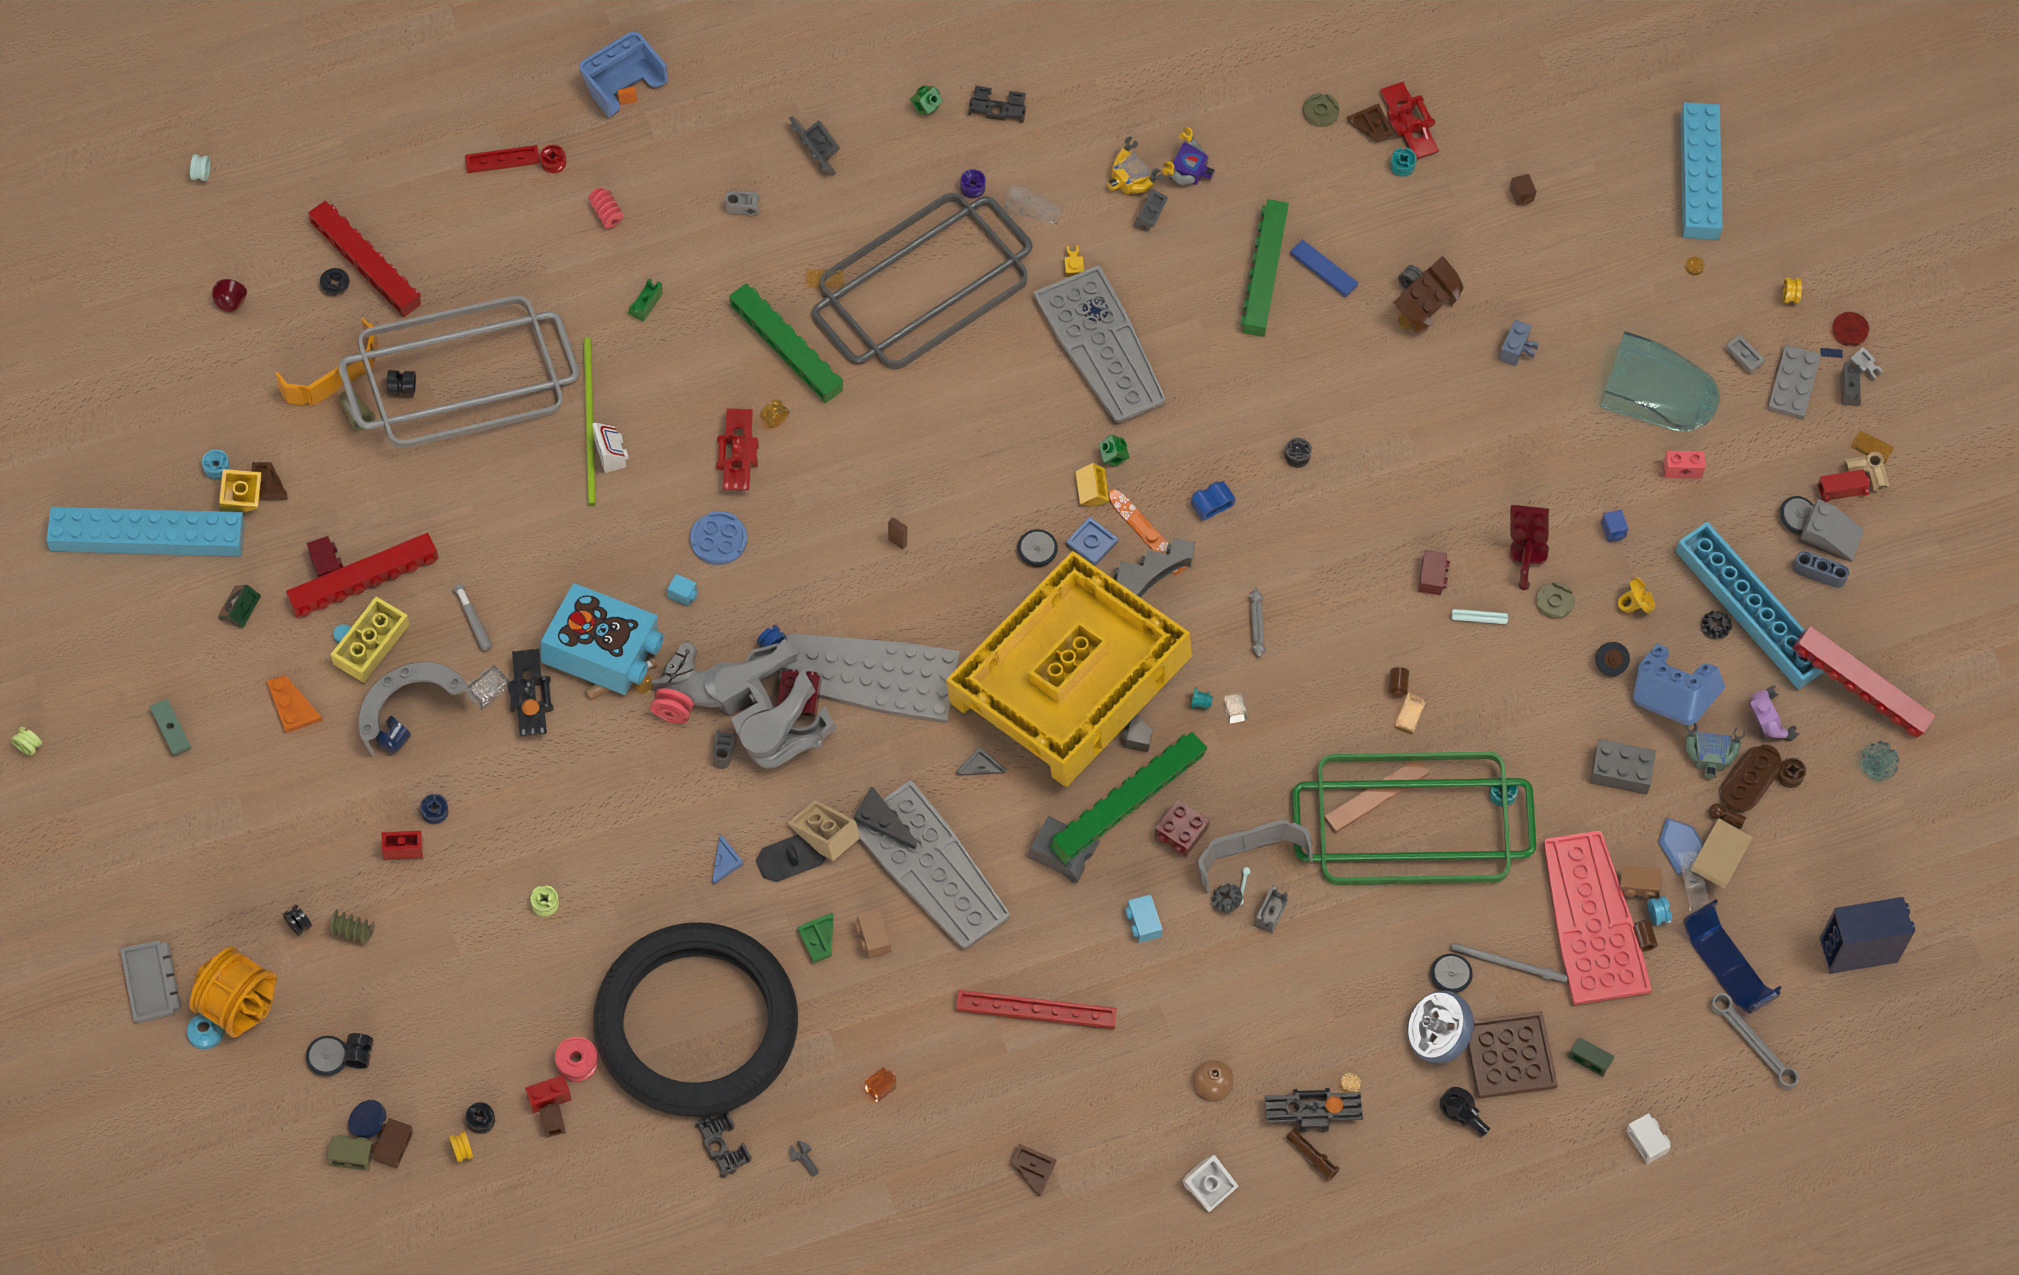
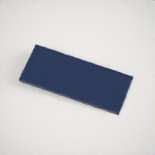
[1820,348,1843,358]

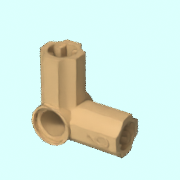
[1844,452,1890,492]

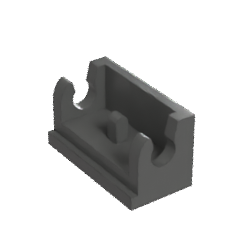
[1133,189,1168,232]
[1841,362,1861,406]
[1254,885,1289,934]

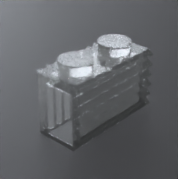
[465,664,509,710]

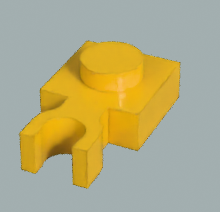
[1064,245,1084,277]

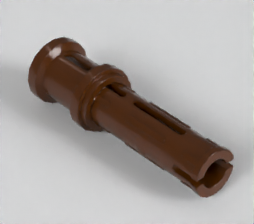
[1286,1129,1340,1181]

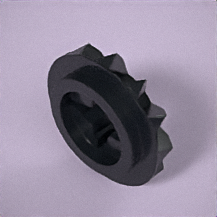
[320,268,350,296]
[1701,610,1732,639]

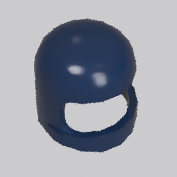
[376,716,411,753]

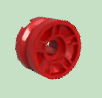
[540,144,567,174]

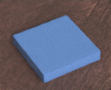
[1065,517,1119,566]

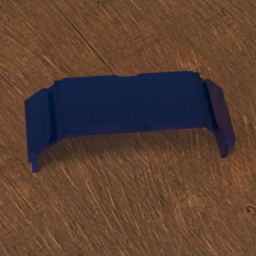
[1683,899,1782,1014]

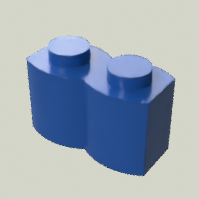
[1191,481,1236,521]

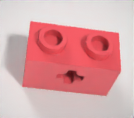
[1663,451,1705,478]

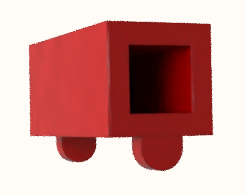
[1817,469,1870,502]

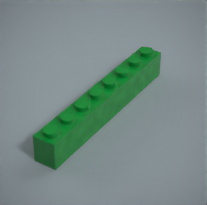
[1240,199,1289,337]
[729,283,843,403]

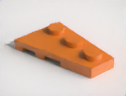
[267,675,323,733]

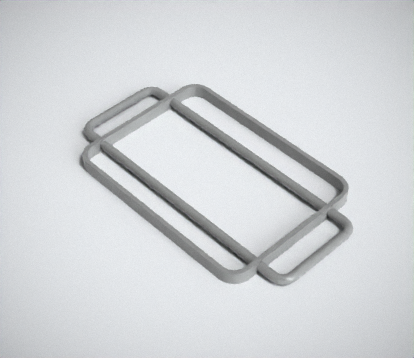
[339,296,580,449]

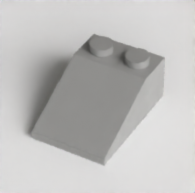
[1800,499,1864,562]

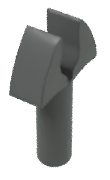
[791,1141,819,1176]

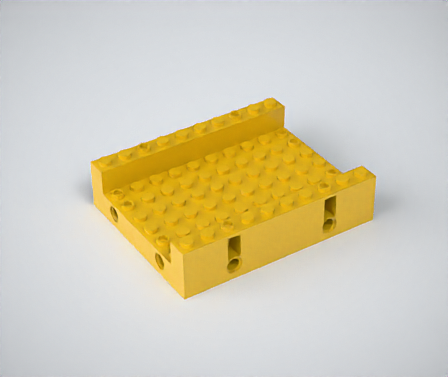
[946,551,1192,788]

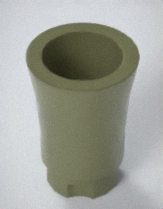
[338,390,375,431]

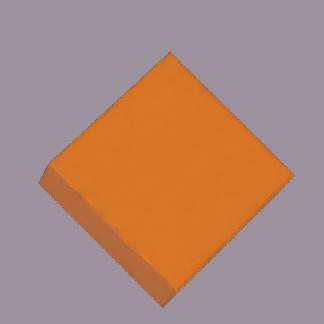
[617,86,637,105]

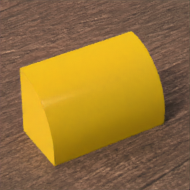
[1076,463,1109,506]

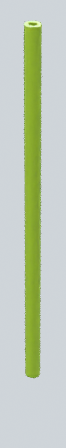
[584,337,596,506]

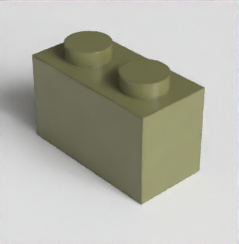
[327,1135,373,1171]

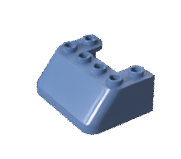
[580,32,668,118]
[1633,643,1725,725]

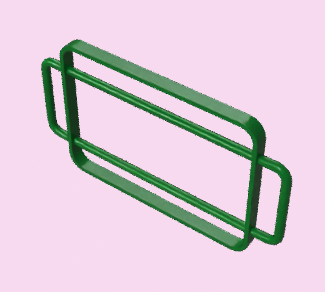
[1292,751,1537,885]

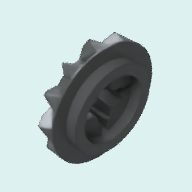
[1211,883,1243,913]

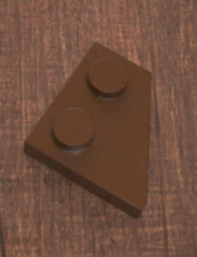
[1011,1144,1057,1196]

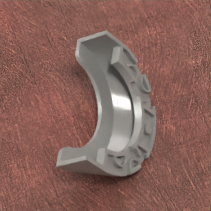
[359,661,476,756]

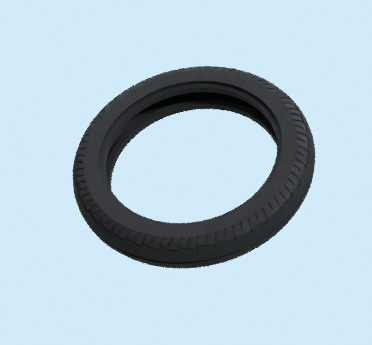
[593,922,798,1117]

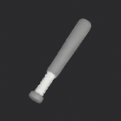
[453,584,492,651]

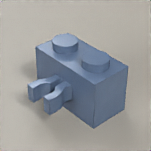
[1499,319,1539,366]

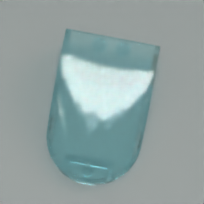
[1600,331,1720,431]

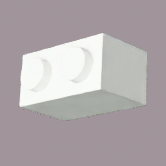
[1626,1113,1671,1164]

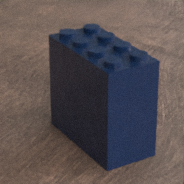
[1820,897,1915,974]

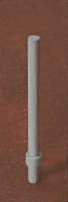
[1452,943,1568,983]

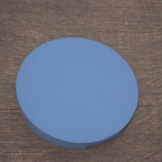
[690,511,747,565]

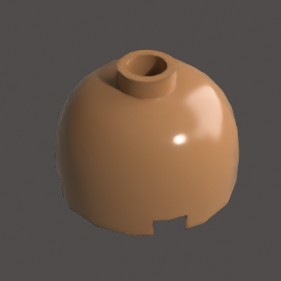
[1194,1060,1234,1102]

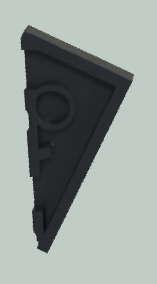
[854,787,917,849]

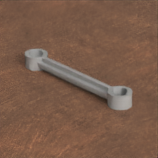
[1711,993,1799,1090]

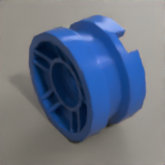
[757,625,787,647]

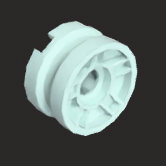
[190,154,211,181]

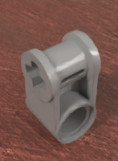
[725,191,760,216]

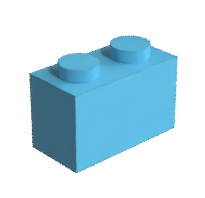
[1125,894,1163,943]

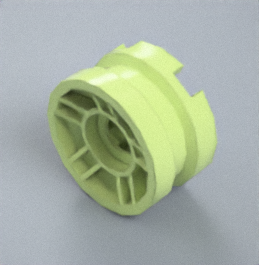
[11,727,42,756]
[530,885,559,917]

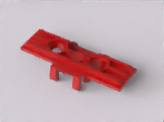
[1380,82,1439,159]
[716,408,759,490]

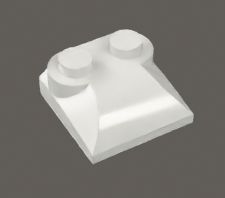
[1182,1155,1239,1212]

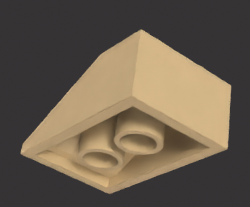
[788,800,860,861]

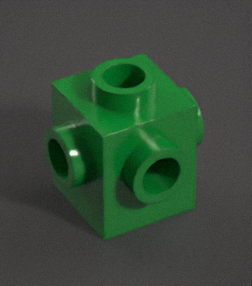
[910,85,943,114]
[1099,435,1130,467]

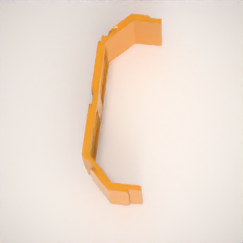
[275,317,379,406]

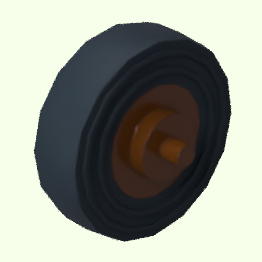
[1595,642,1630,676]

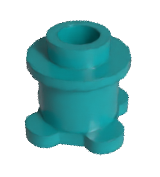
[1191,687,1213,710]

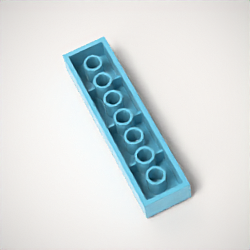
[1680,102,1723,240]

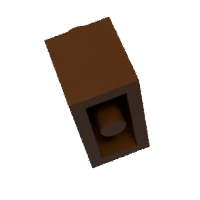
[372,1118,413,1169]

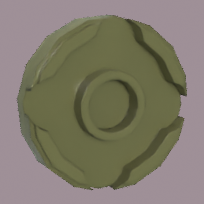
[1303,93,1339,127]
[1536,582,1575,619]

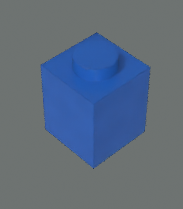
[1601,509,1628,541]

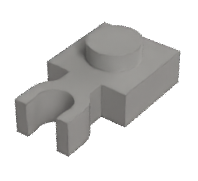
[1849,347,1883,380]

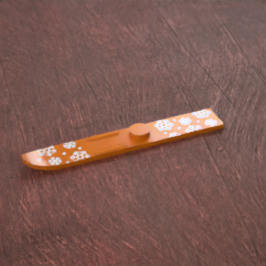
[1109,489,1188,576]

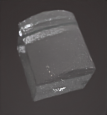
[1223,693,1249,723]

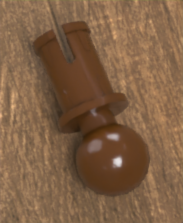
[1709,803,1746,828]

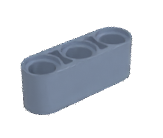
[1793,551,1849,588]

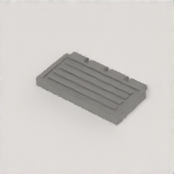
[120,940,181,1024]

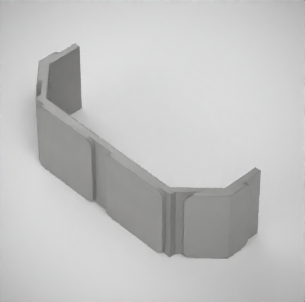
[1198,820,1313,893]

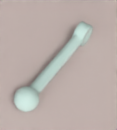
[1240,867,1250,905]

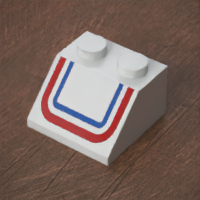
[592,423,629,473]

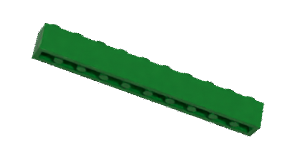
[1049,732,1207,864]

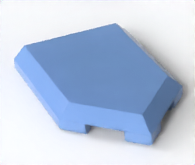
[1659,818,1704,875]

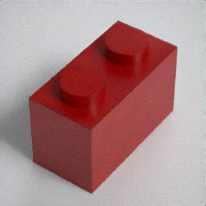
[381,831,423,860]
[525,1074,571,1114]

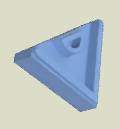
[712,835,744,885]

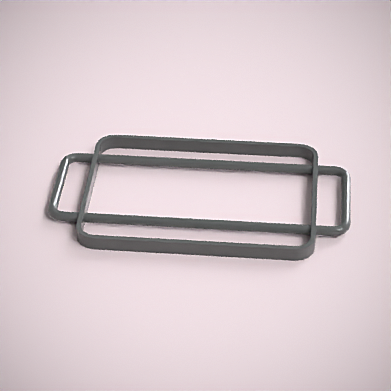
[812,193,1033,369]

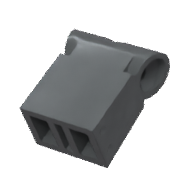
[1028,815,1100,883]

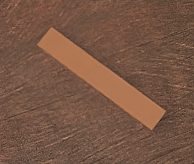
[1324,760,1430,833]

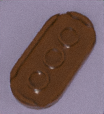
[1721,745,1782,812]

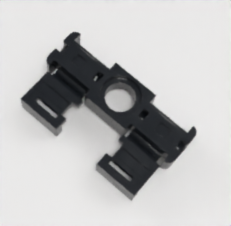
[968,86,1026,123]
[695,1111,752,1178]

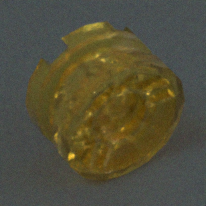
[760,399,789,428]

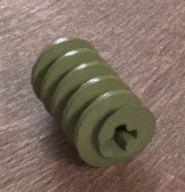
[330,910,375,945]

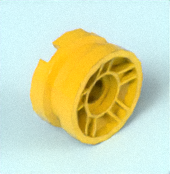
[1782,277,1802,304]
[449,1131,473,1163]

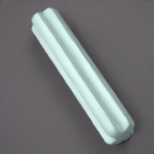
[1451,609,1508,624]

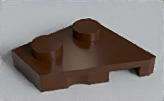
[1347,103,1394,142]
[252,462,288,499]

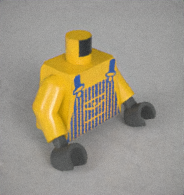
[1107,136,1164,195]

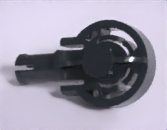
[1440,1087,1491,1138]

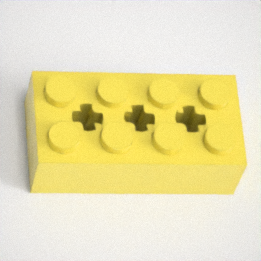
[330,596,409,683]

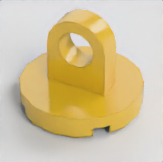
[1618,577,1655,614]

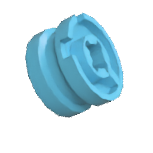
[202,449,230,480]
[1647,896,1672,926]

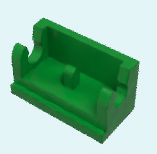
[628,278,663,321]

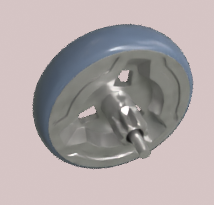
[1408,990,1474,1064]

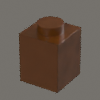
[1510,174,1537,205]
[539,1104,566,1138]

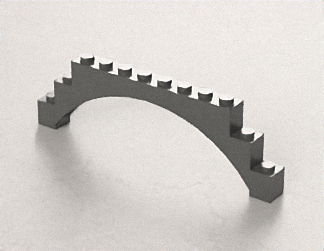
[1113,538,1196,752]

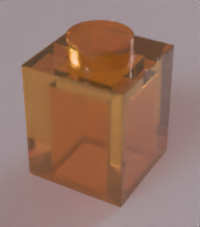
[865,1067,897,1103]

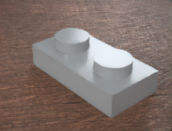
[1725,335,1765,373]

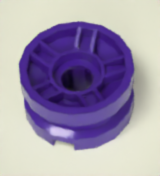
[960,169,986,198]

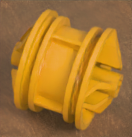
[189,946,277,1038]

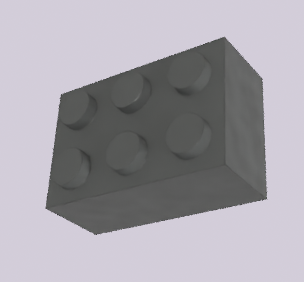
[1590,739,1656,794]

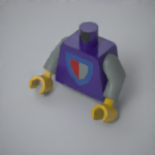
[1162,127,1215,185]

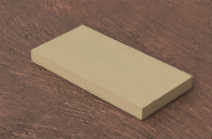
[1690,818,1753,889]

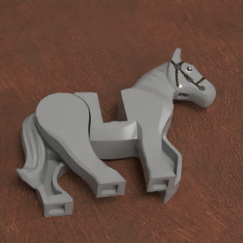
[651,639,837,768]

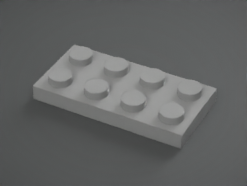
[1767,344,1821,420]

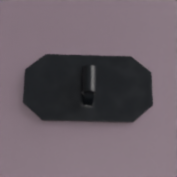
[756,834,826,882]

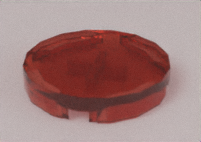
[1832,312,1870,347]

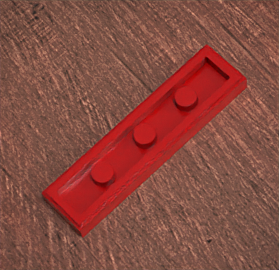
[465,145,540,174]

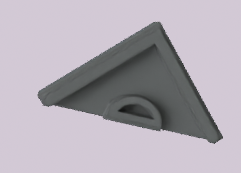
[956,747,1007,776]

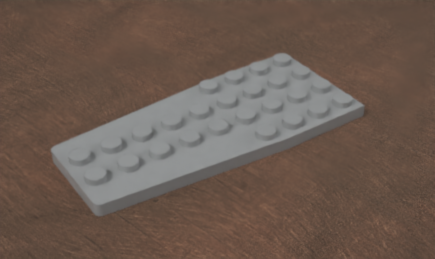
[1033,265,1165,424]
[778,633,960,723]
[853,780,1009,950]

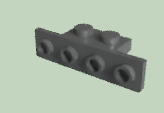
[789,116,840,175]

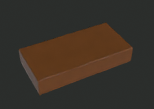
[888,517,908,549]

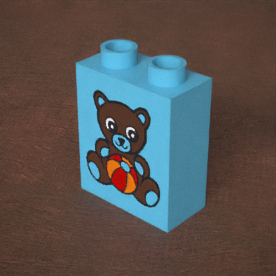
[540,583,664,695]

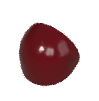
[212,279,247,312]

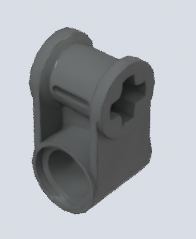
[713,730,737,769]

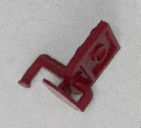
[1510,505,1549,590]

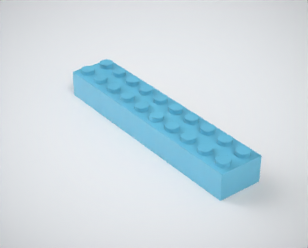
[46,507,245,557]
[1675,521,1825,690]

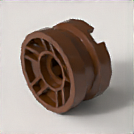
[1777,757,1806,788]

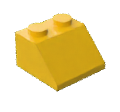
[219,469,261,513]

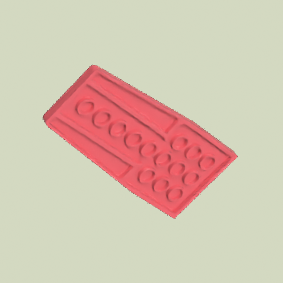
[1543,831,1652,1005]

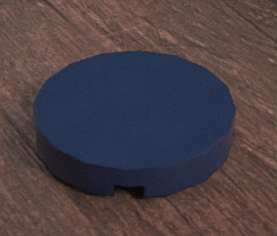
[348,1100,387,1138]

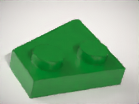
[797,913,833,963]

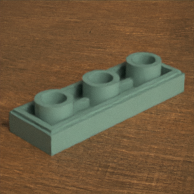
[150,698,191,756]

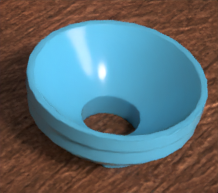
[187,1014,224,1049]

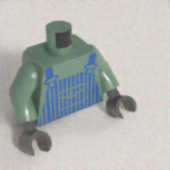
[1685,723,1745,779]

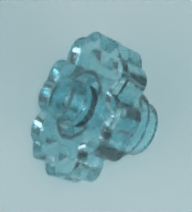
[1860,741,1899,781]

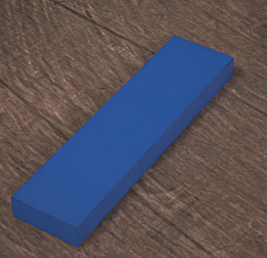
[1290,239,1359,297]

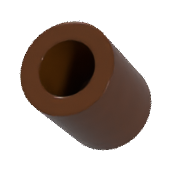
[1388,667,1409,698]
[1633,920,1658,952]

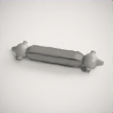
[1249,588,1266,658]

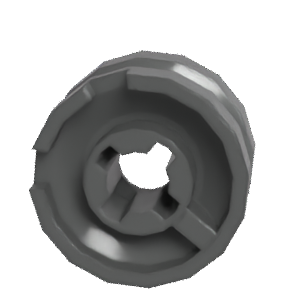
[1398,265,1423,289]

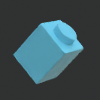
[667,574,698,606]

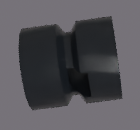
[387,370,416,395]
[343,1033,374,1069]

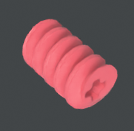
[588,188,624,228]

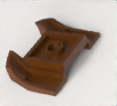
[1393,256,1464,335]

